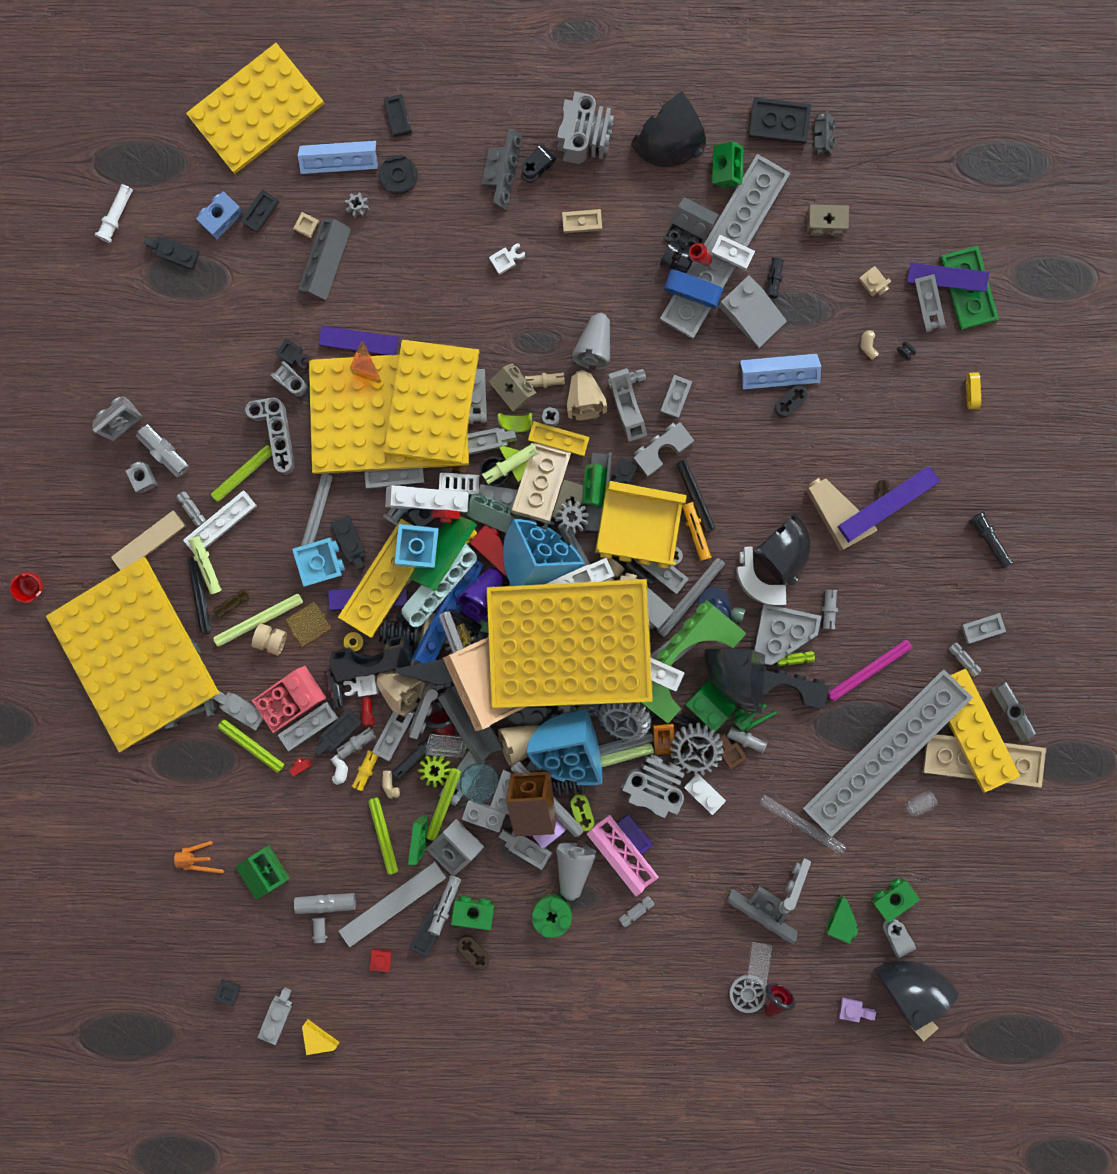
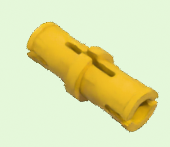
[352,750,379,791]

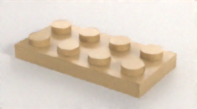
[512,442,571,524]

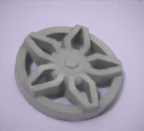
[729,974,766,1013]

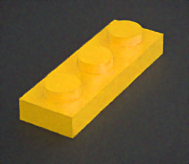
[528,421,589,457]

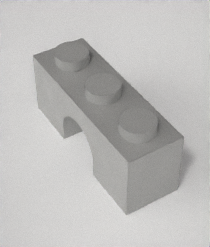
[633,423,694,478]

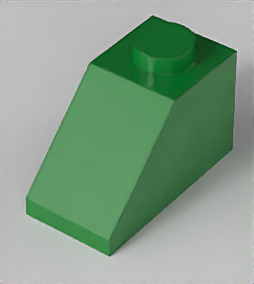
[824,894,858,944]

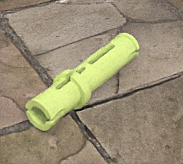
[482,443,539,484]
[188,535,222,594]

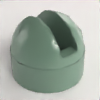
[730,607,745,624]

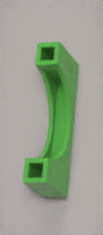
[641,600,746,723]

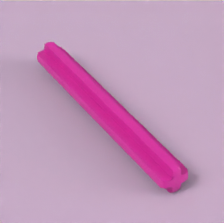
[828,640,912,701]

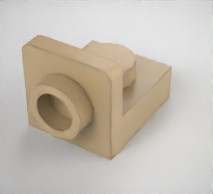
[858,266,891,297]

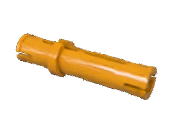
[682,502,712,561]

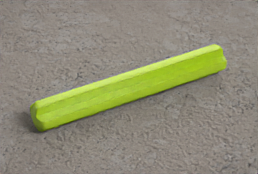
[211,445,272,502]
[218,720,284,773]
[426,768,461,841]
[368,797,398,875]

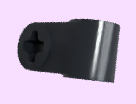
[521,144,557,183]

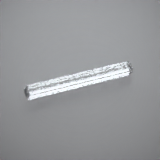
[760,795,847,855]

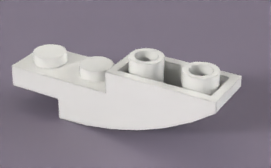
[547,558,614,584]

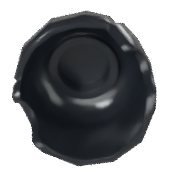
[479,456,510,486]

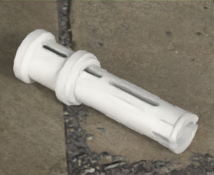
[94,184,133,243]

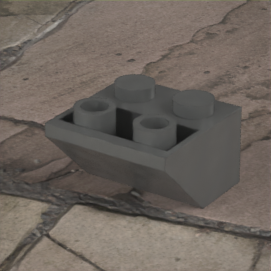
[664,197,719,250]

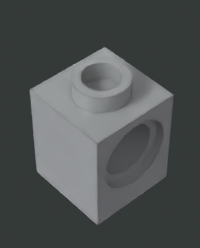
[126,462,158,494]

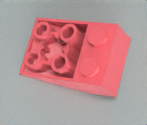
[252,666,326,733]

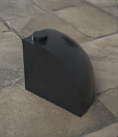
[631,91,706,167]
[753,513,811,586]
[704,649,765,714]
[874,960,958,1031]

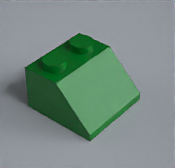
[685,678,737,731]

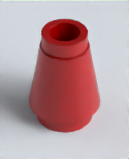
[689,243,712,266]

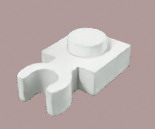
[489,243,525,275]
[343,674,379,697]

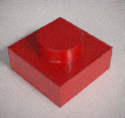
[432,509,460,523]
[289,758,313,777]
[369,949,392,972]

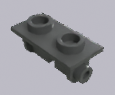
[815,111,835,155]

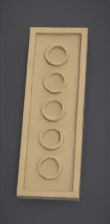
[922,734,1046,787]

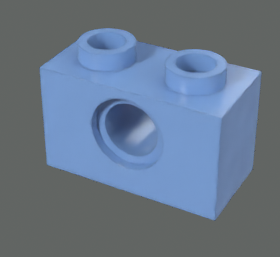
[196,191,244,240]

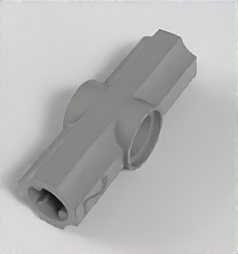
[136,424,189,477]

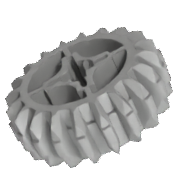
[598,702,652,742]
[670,723,724,776]

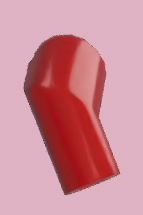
[361,697,375,727]

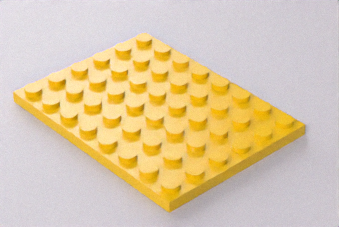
[309,355,469,474]
[46,557,220,752]
[487,579,653,708]

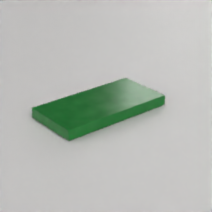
[939,246,999,331]
[409,516,477,591]
[408,815,429,865]

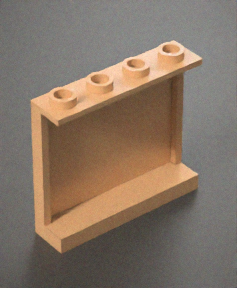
[443,637,525,731]

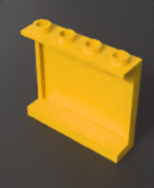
[595,481,686,569]

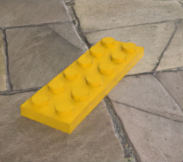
[338,519,415,638]
[948,669,1020,793]

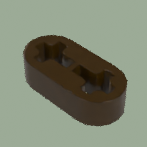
[458,935,490,969]

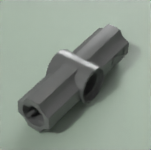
[990,682,1036,742]

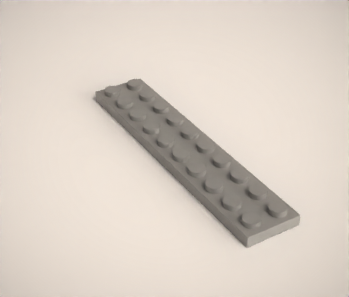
[660,154,790,339]
[803,669,973,837]

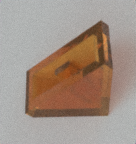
[350,341,382,383]

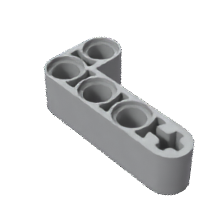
[245,398,295,475]

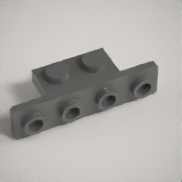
[481,129,522,210]
[727,886,798,944]

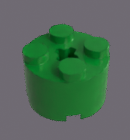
[532,894,572,938]

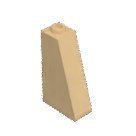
[806,478,878,551]

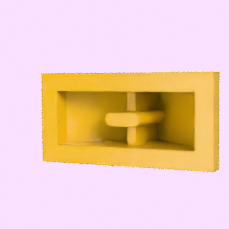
[302,1019,339,1055]

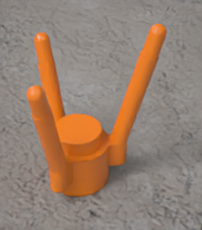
[174,841,224,874]

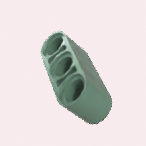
[466,493,524,533]

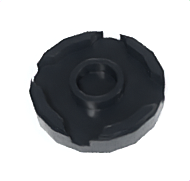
[379,155,418,195]

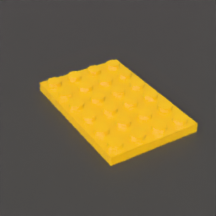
[186,43,325,174]
[384,340,479,464]

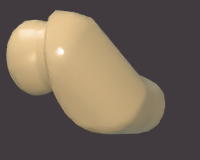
[860,330,879,360]
[382,771,400,799]

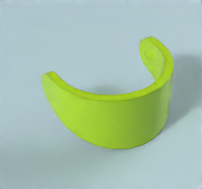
[498,413,532,433]

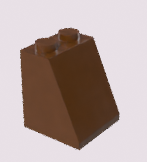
[506,771,556,836]

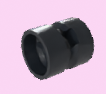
[660,241,692,273]

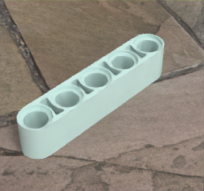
[402,544,477,627]

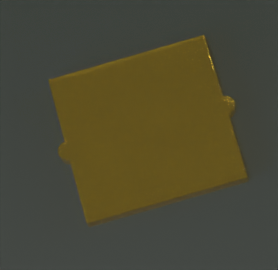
[286,601,332,647]

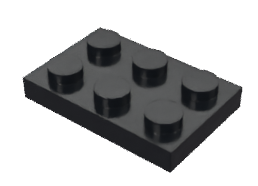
[749,97,811,144]

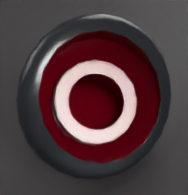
[426,710,455,743]
[765,983,796,1017]

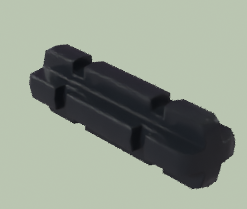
[448,609,482,633]

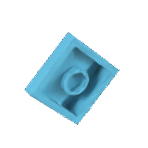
[292,538,345,586]

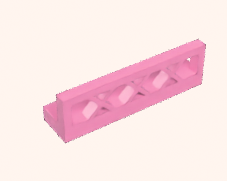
[587,815,658,896]

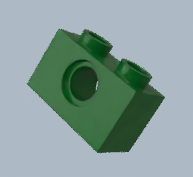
[712,141,744,189]
[870,878,920,923]
[451,896,495,930]

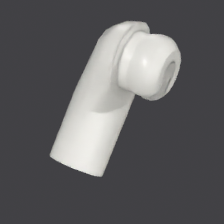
[331,754,348,785]

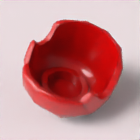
[9,572,43,603]

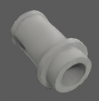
[312,917,327,943]

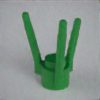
[733,704,777,732]

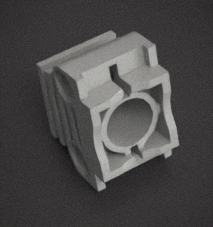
[557,91,614,164]
[621,754,684,818]

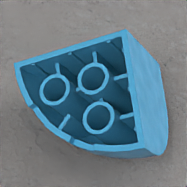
[503,519,585,586]
[527,709,602,785]

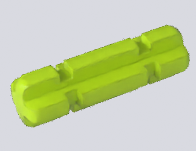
[776,651,815,667]

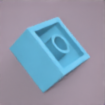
[394,524,438,568]

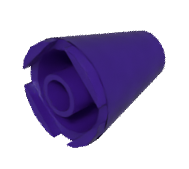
[456,568,504,622]

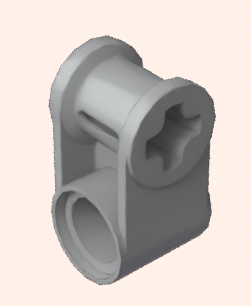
[270,361,308,397]
[883,919,916,959]

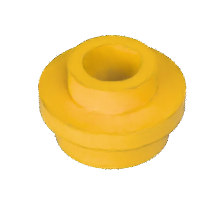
[344,632,363,652]

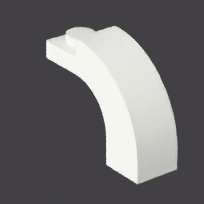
[735,547,786,606]

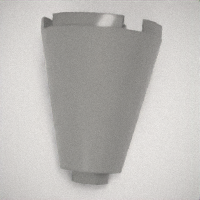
[572,313,610,370]
[556,842,596,900]

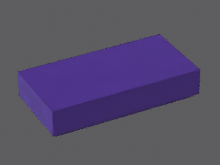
[617,814,653,854]

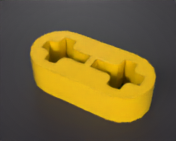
[966,372,981,409]

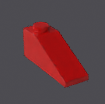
[470,525,508,578]

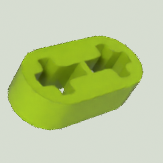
[571,794,594,831]

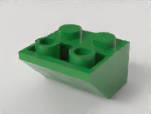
[235,845,290,900]

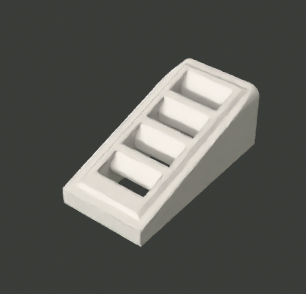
[439,473,480,495]

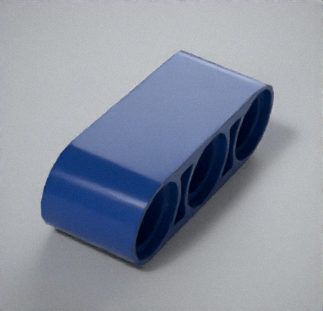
[663,270,723,308]

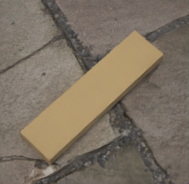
[111,511,186,570]

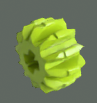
[418,753,452,787]

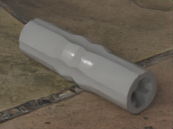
[294,893,356,914]

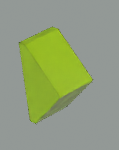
[500,446,528,484]

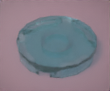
[459,763,499,802]

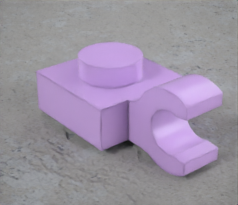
[839,997,876,1022]

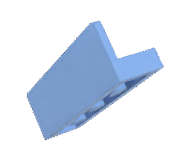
[298,141,378,174]
[740,354,821,389]

